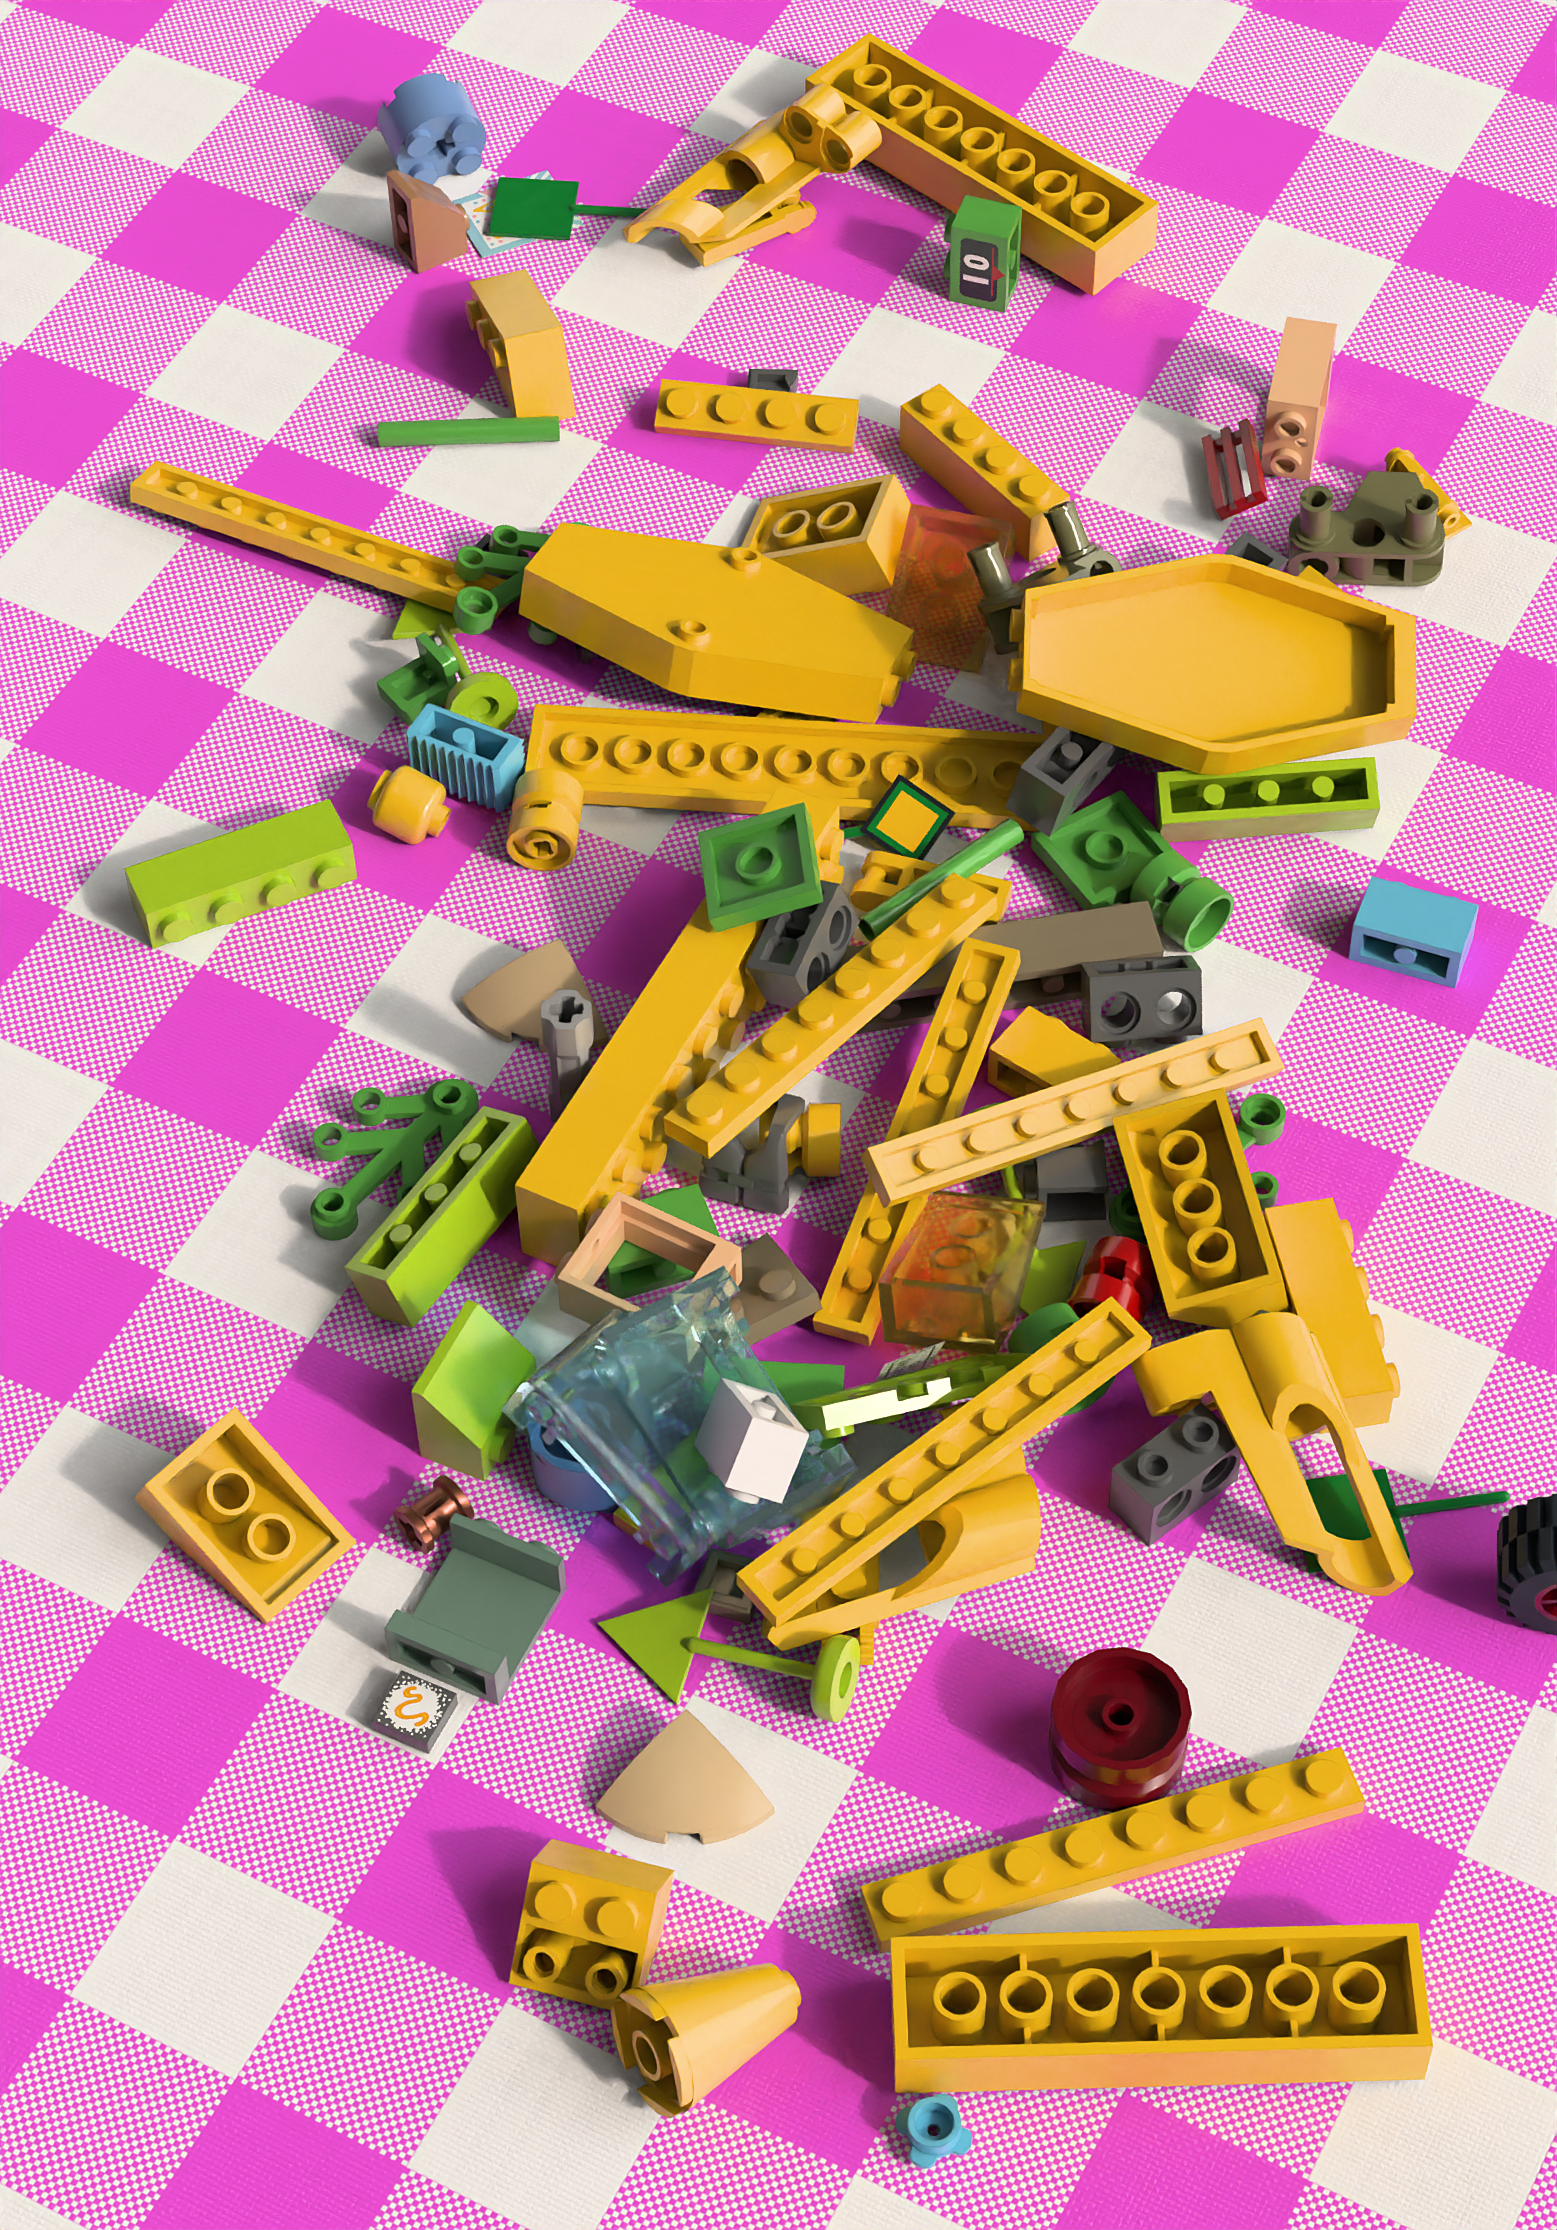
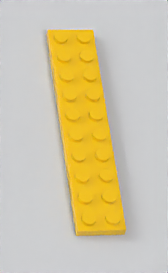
[525,704,1050,831]

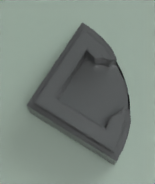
[748,369,798,393]

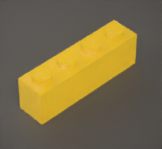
[900,383,1070,562]
[1264,1197,1400,1434]

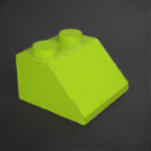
[411,1299,542,1482]

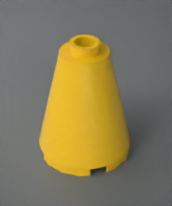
[611,1963,801,2118]

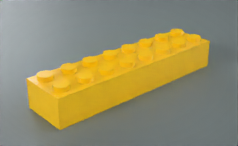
[805,33,1159,296]
[890,1923,1433,2093]

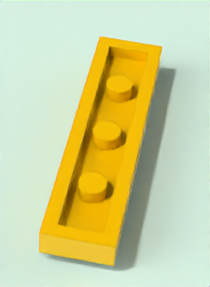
[654,379,860,454]

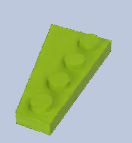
[789,1352,1034,1439]

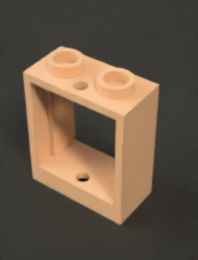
[1261,317,1337,481]
[554,1191,742,1368]

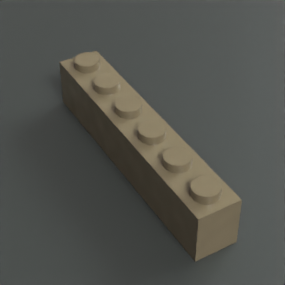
[836,901,1164,1034]

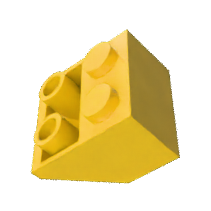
[509,1839,675,2010]

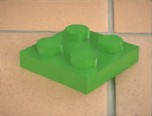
[1031,790,1175,910]
[698,802,823,933]

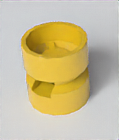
[506,768,584,871]
[759,1102,841,1177]

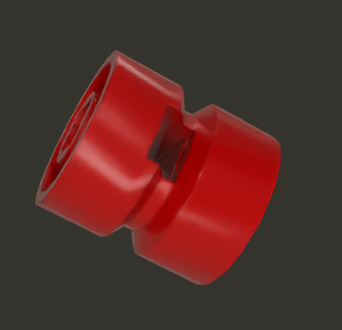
[1066,1235,1160,1325]

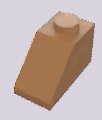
[386,169,470,274]

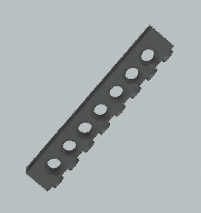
[1005,531,1288,837]

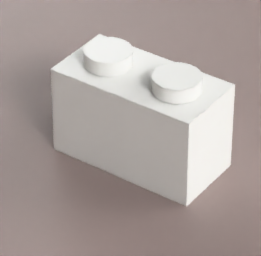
[694,1377,809,1504]

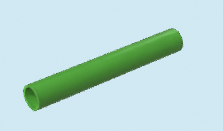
[378,416,560,447]
[858,818,1024,941]

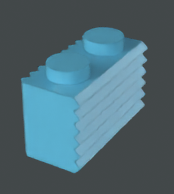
[406,703,526,813]

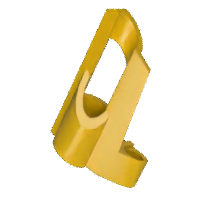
[622,83,882,243]
[1131,1312,1414,1596]
[761,1400,1041,1652]

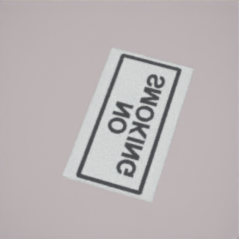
[876,1341,945,1381]

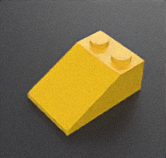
[741,473,920,596]
[134,1407,357,1624]

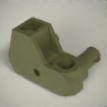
[1287,471,1446,587]
[966,500,1122,655]

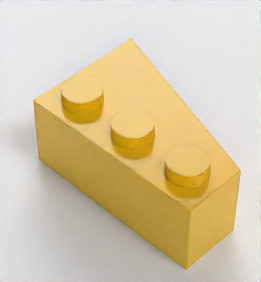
[465,269,576,420]

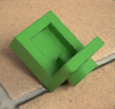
[376,632,459,726]

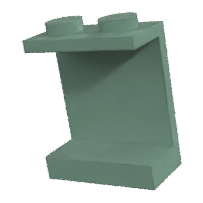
[384,1512,567,1706]

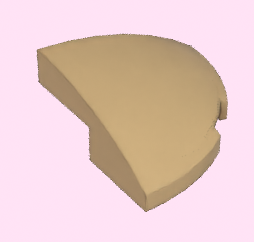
[462,938,609,1052]
[595,1709,775,1845]

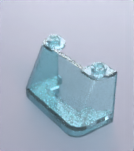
[591,1265,858,1550]
[501,1309,763,1588]

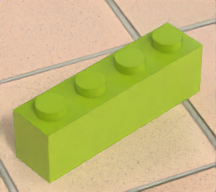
[1153,757,1380,843]
[124,799,358,949]
[344,1106,540,1328]

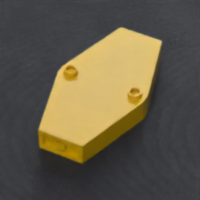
[518,522,917,724]
[1008,553,1417,776]

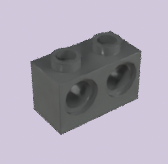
[746,880,860,1008]
[1081,955,1203,1048]
[1108,1402,1241,1546]

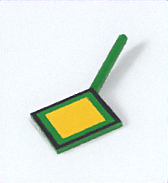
[840,774,956,861]

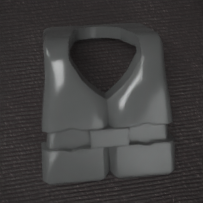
[699,1093,805,1215]

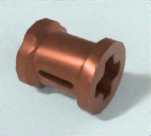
[393,1475,475,1554]

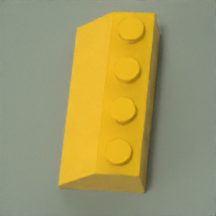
[1112,1087,1290,1329]

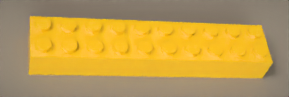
[515,784,844,1267]

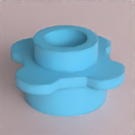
[896,2094,973,2169]

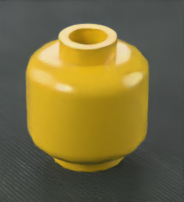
[367,765,451,845]

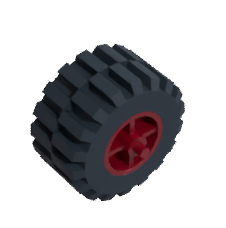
[1497,1493,1557,1636]

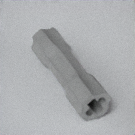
[541,989,594,1123]

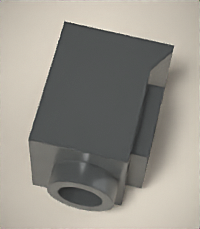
[1023,1139,1109,1222]

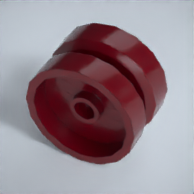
[1048,1647,1192,1813]

